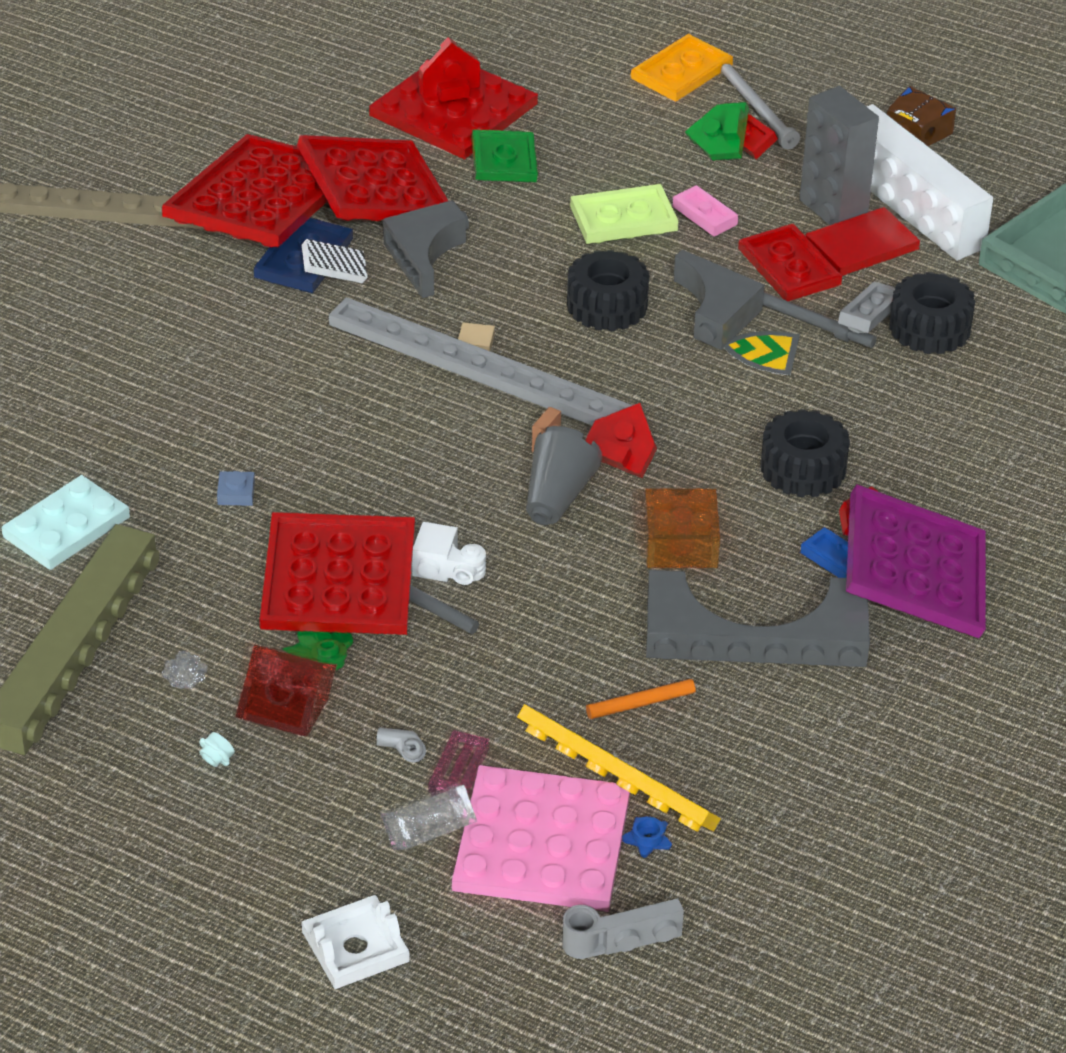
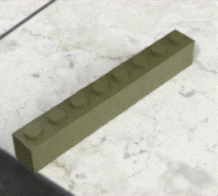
[0,524,159,756]

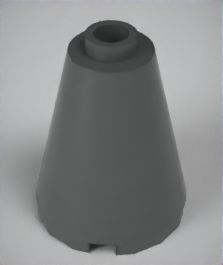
[526,426,602,525]

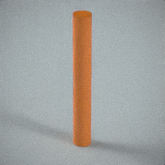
[586,679,696,720]

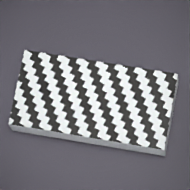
[302,239,367,283]

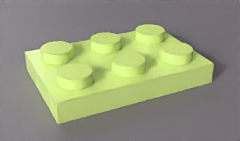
[570,184,678,244]

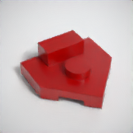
[419,37,480,102]
[585,403,657,478]

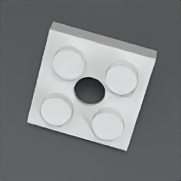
[302,895,409,989]

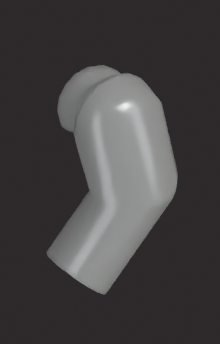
[377,727,426,763]

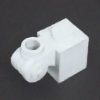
[412,522,486,585]

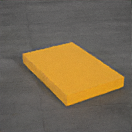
[631,34,733,102]

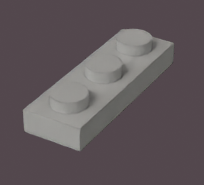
[838,281,895,333]

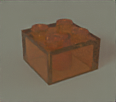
[644,488,720,568]

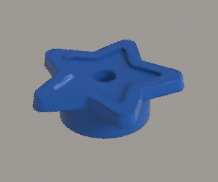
[622,817,672,858]

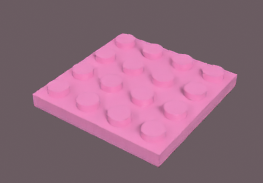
[452,765,630,912]

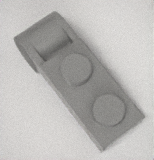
[562,898,684,959]

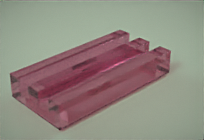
[428,730,489,802]

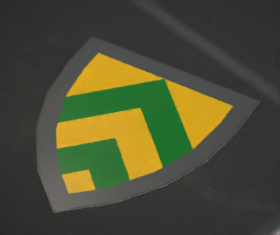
[724,331,800,375]

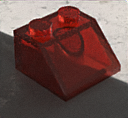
[236,644,337,737]

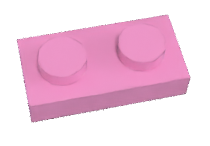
[672,185,738,237]

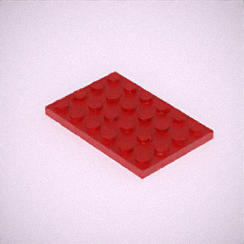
[162,134,327,247]

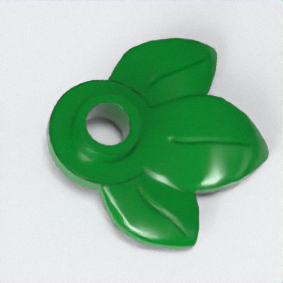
[281,631,353,672]

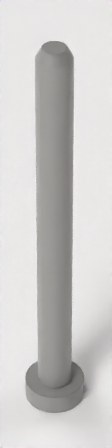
[721,64,800,149]

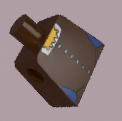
[887,86,957,146]

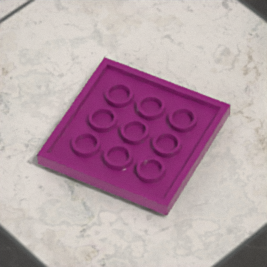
[846,484,986,638]

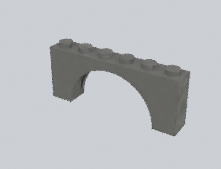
[646,570,870,667]

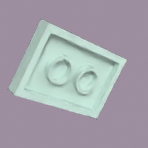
[2,475,130,570]

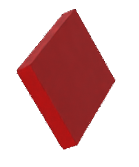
[806,207,920,276]
[738,223,842,301]

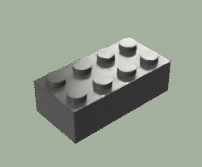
[800,86,879,225]

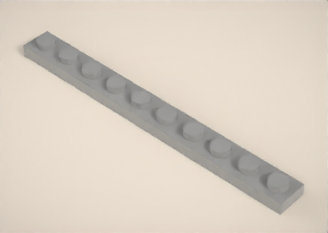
[329,297,633,425]

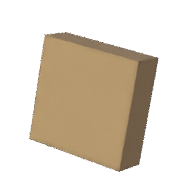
[458,322,495,351]

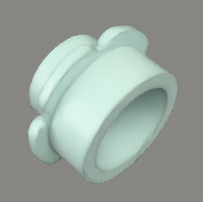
[199,732,235,767]

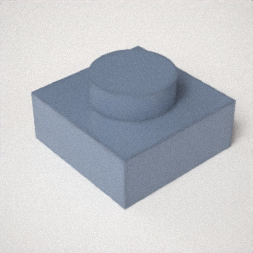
[217,471,255,506]

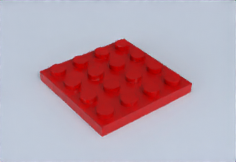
[369,69,538,160]
[297,135,448,221]
[260,512,415,635]

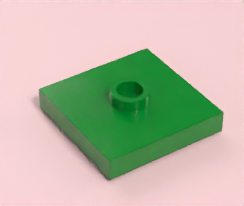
[472,129,538,182]

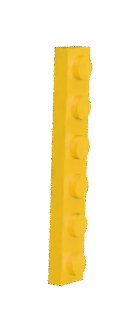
[517,704,721,832]

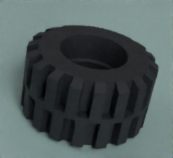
[567,250,649,331]
[889,272,975,354]
[760,409,850,497]

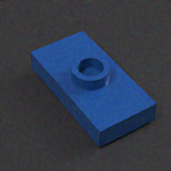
[800,527,848,578]

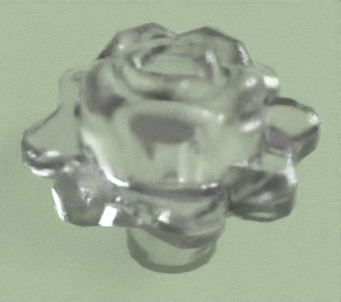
[162,651,208,689]

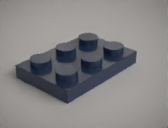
[254,218,353,294]

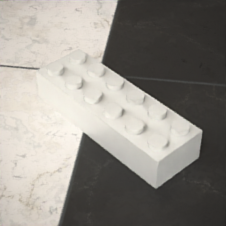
[866,104,993,261]

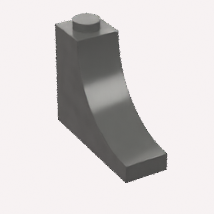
[383,200,469,298]
[674,250,765,350]

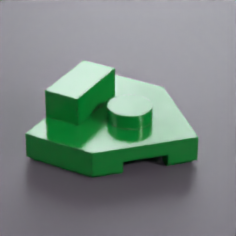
[685,102,749,161]

